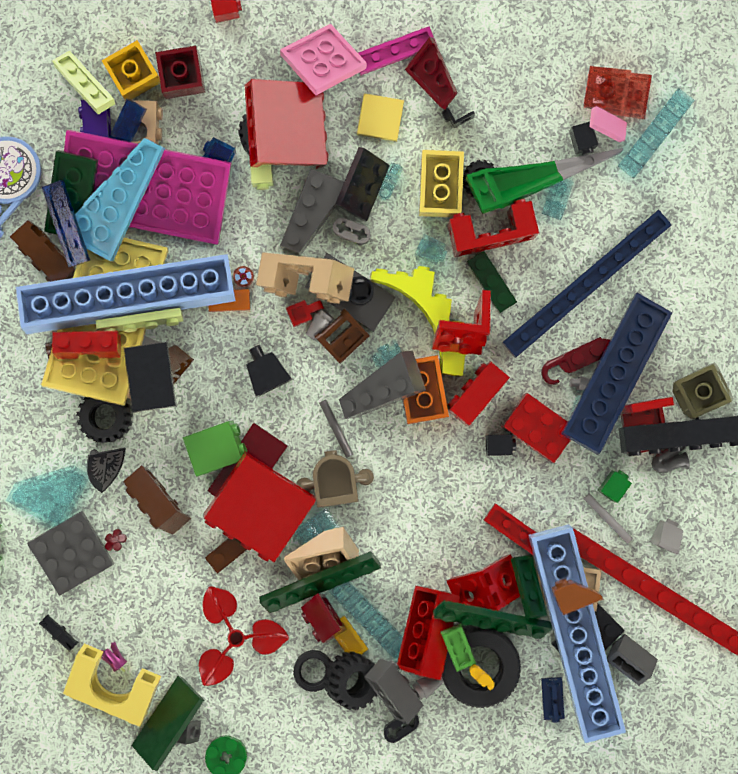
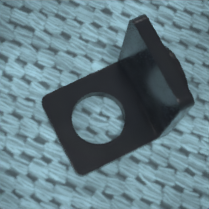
[441,107,475,128]

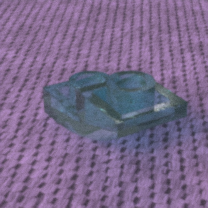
[541,179,574,221]

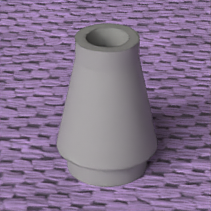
[306,309,334,341]
[412,677,444,700]

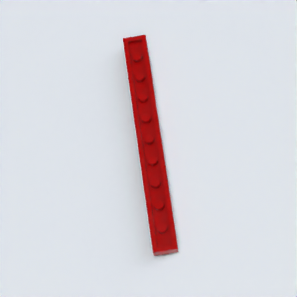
[573,528,738,656]

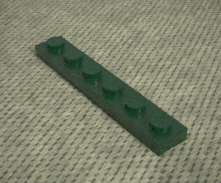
[259,551,381,614]
[433,600,552,639]

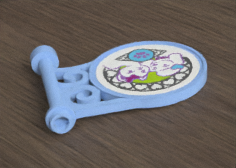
[0,137,41,238]

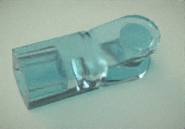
[379,162,403,201]

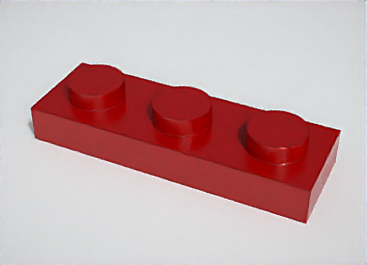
[483,503,537,556]

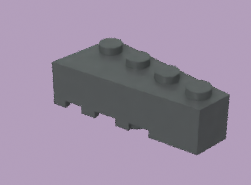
[339,351,426,419]

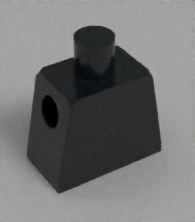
[246,345,292,397]

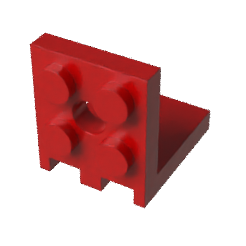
[432,290,491,355]
[620,397,674,453]
[446,554,520,611]

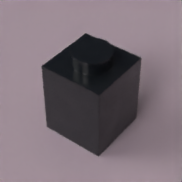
[569,122,599,156]
[485,434,516,456]

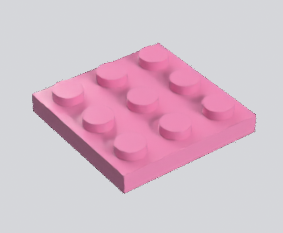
[280,24,367,95]

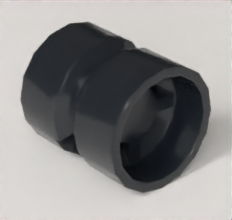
[349,276,374,306]

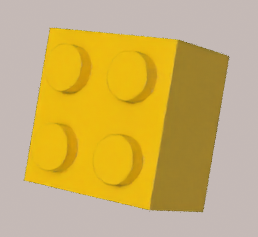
[101,40,160,102]

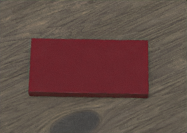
[207,423,288,496]

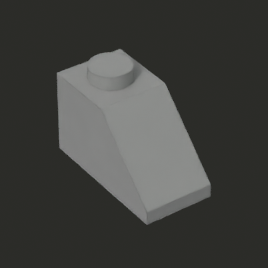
[650,518,683,555]

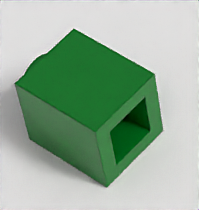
[597,470,632,503]

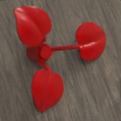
[199,586,289,686]

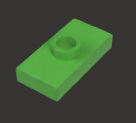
[441,624,476,672]

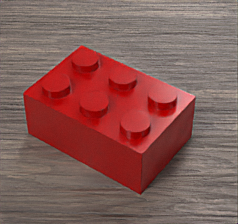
[447,361,510,426]
[501,393,571,463]

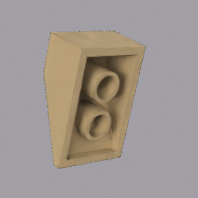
[284,527,359,580]

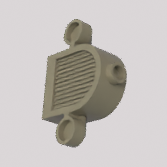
[296,450,374,508]

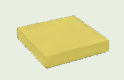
[357,93,404,142]

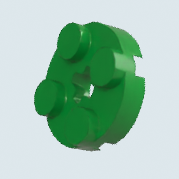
[205,735,247,774]

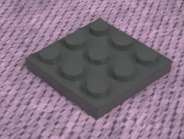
[27,511,114,596]

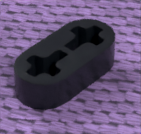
[383,714,419,743]

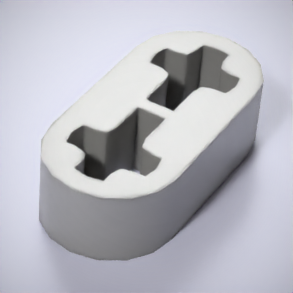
[333,218,370,245]

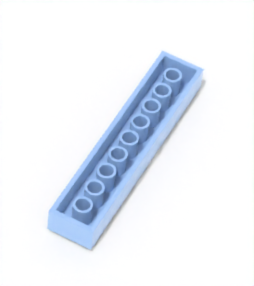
[16,254,235,335]
[529,524,626,743]

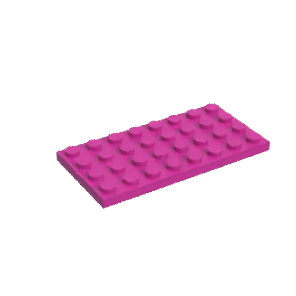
[64,130,232,245]

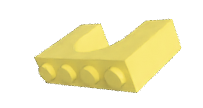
[63,643,161,727]

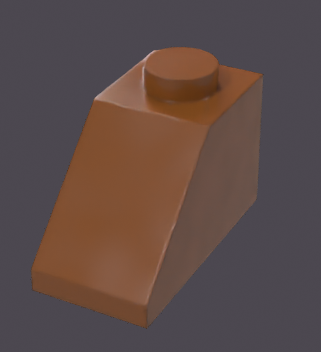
[551,579,603,615]

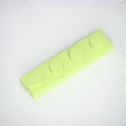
[52,51,115,114]
[96,308,183,332]

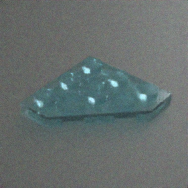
[6,465,89,527]

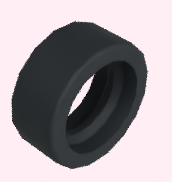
[293,650,331,692]

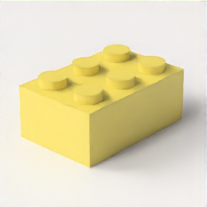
[419,150,464,218]

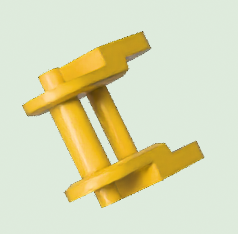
[469,664,494,690]

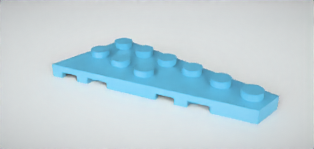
[57,138,165,261]

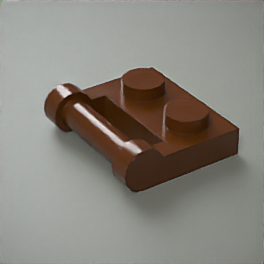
[314,308,370,364]

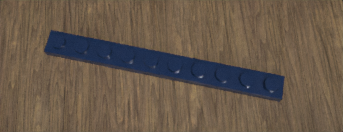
[502,210,672,358]

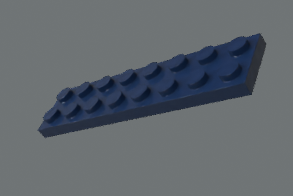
[561,292,672,455]

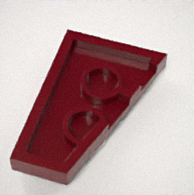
[405,37,458,109]

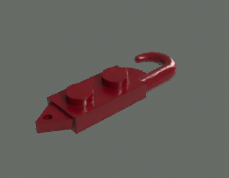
[541,337,611,385]

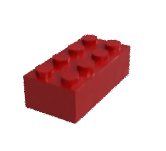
[397,585,460,680]

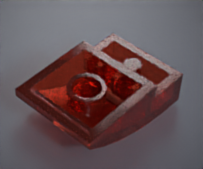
[583,66,652,119]

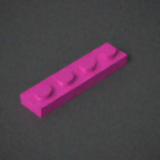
[358,26,436,76]

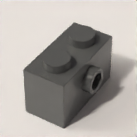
[607,634,658,686]

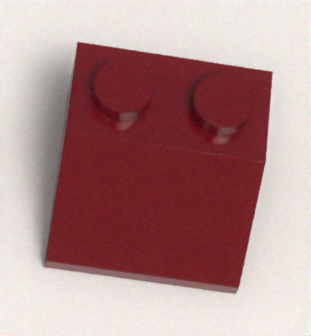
[301,593,347,644]

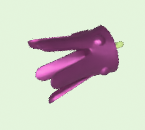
[101,641,127,672]

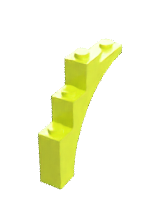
[370,266,465,377]

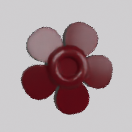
[105,529,127,551]

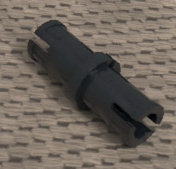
[39,614,79,652]

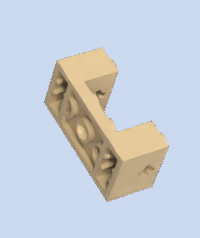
[256,252,354,304]

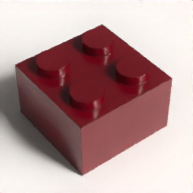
[155,45,206,99]

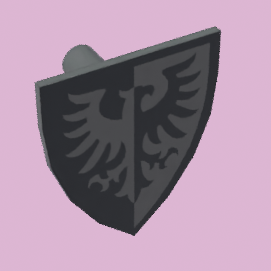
[87,447,126,493]

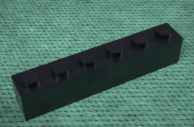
[618,416,738,456]

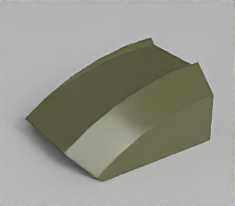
[672,362,733,419]

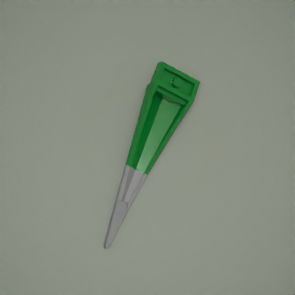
[466,148,623,214]

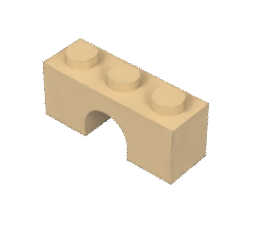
[131,101,163,145]

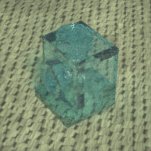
[415,234,448,265]
[371,339,401,367]

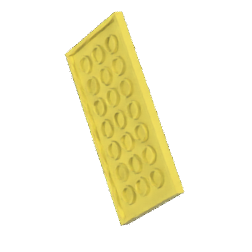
[41,238,168,406]

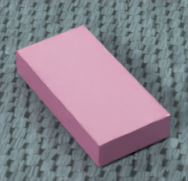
[589,106,627,143]

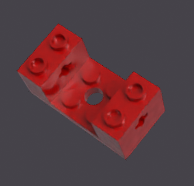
[447,199,539,257]

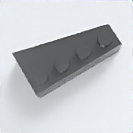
[280,169,344,256]

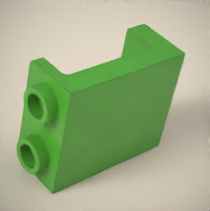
[183,420,248,477]

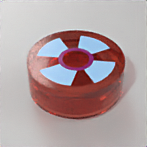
[233,266,254,287]

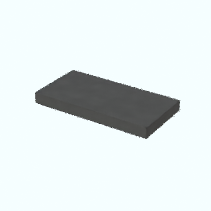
[305,253,396,332]

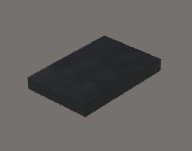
[124,342,177,412]

